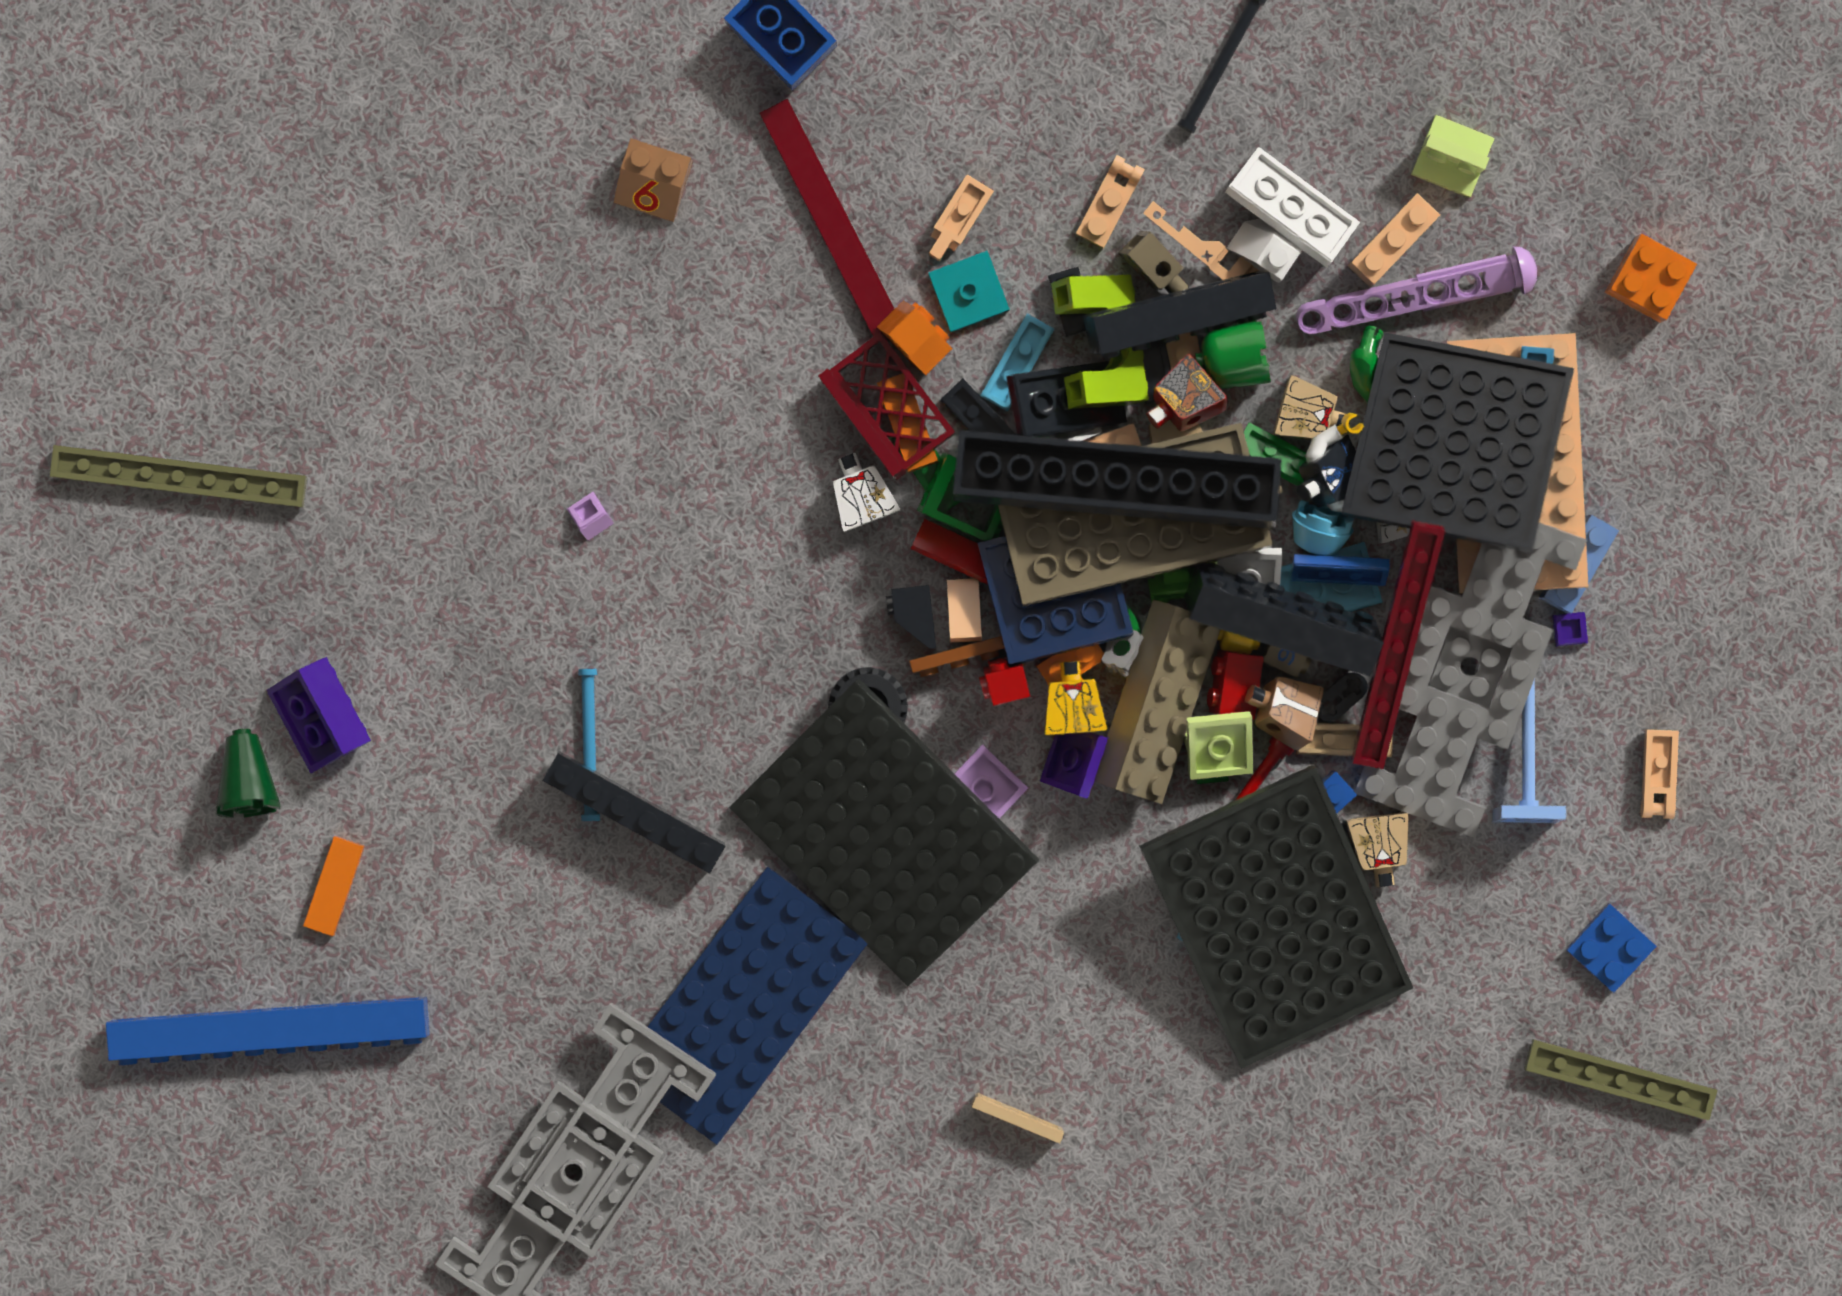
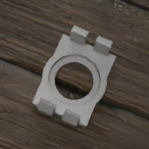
[1101,630,1144,676]

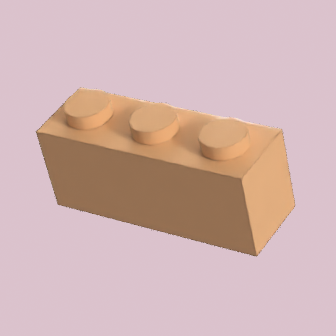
[1348,193,1440,287]

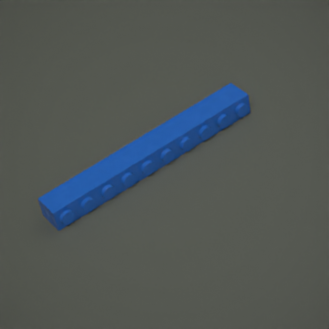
[106,997,430,1065]

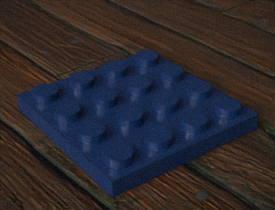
[978,536,1134,667]

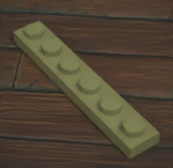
[1524,1039,1718,1120]

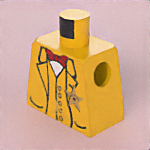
[1044,661,1107,735]

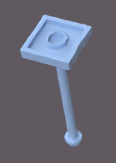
[1492,679,1566,823]

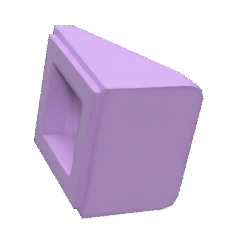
[567,492,614,540]

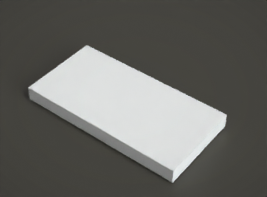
[1225,147,1360,268]

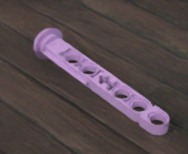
[1296,246,1537,334]

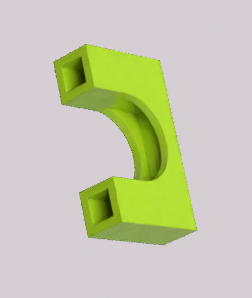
[1051,274,1149,409]

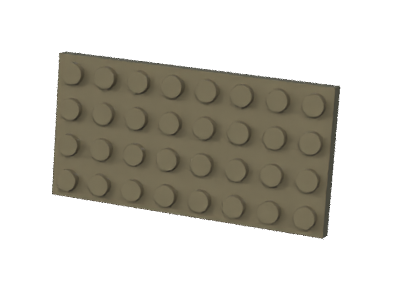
[998,423,1273,606]

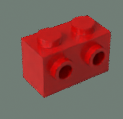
[1207,649,1264,720]
[979,657,1030,706]

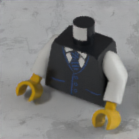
[1297,413,1364,512]

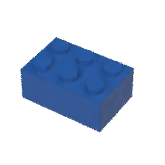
[724,0,837,91]

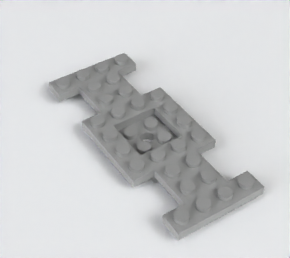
[1355,522,1587,838]
[435,1003,717,1296]

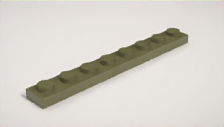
[50,445,307,508]

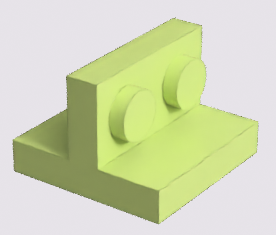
[1411,115,1494,198]
[1184,711,1253,780]

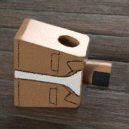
[1245,677,1324,751]

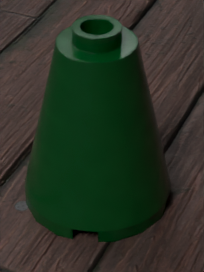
[216,729,281,818]

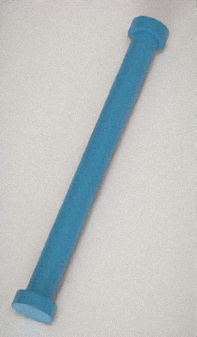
[578,669,600,821]

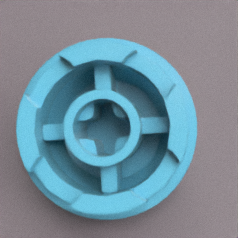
[1292,500,1354,556]

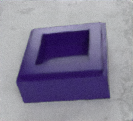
[1552,612,1588,647]

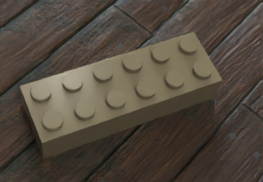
[1094,600,1221,804]

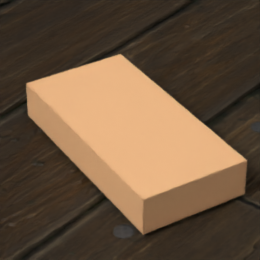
[947,579,982,643]

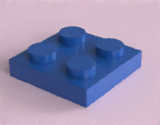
[1565,903,1657,993]

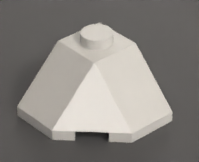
[1226,219,1302,283]

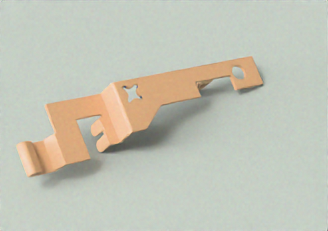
[1143,201,1259,280]

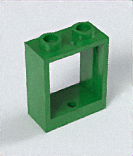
[916,453,1003,541]

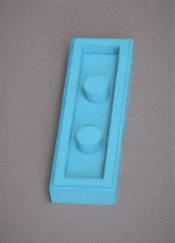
[980,313,1054,412]

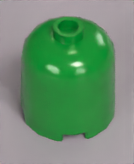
[1195,321,1271,389]

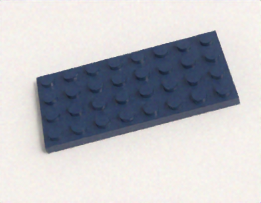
[648,866,867,1145]

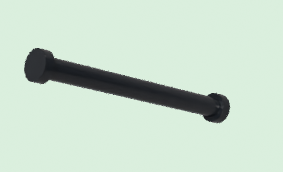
[1177,0,1267,134]

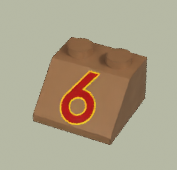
[613,138,693,222]

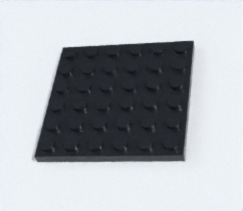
[1342,333,1574,553]

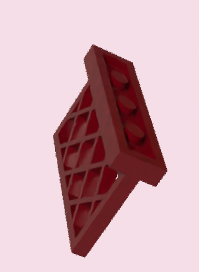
[818,332,956,481]

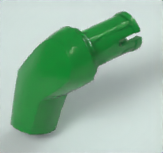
[1349,326,1384,403]

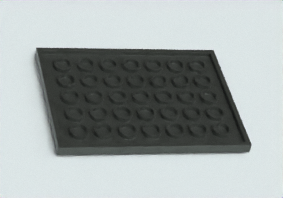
[729,678,1040,986]
[1139,764,1414,1069]

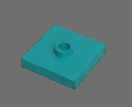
[928,250,1010,332]

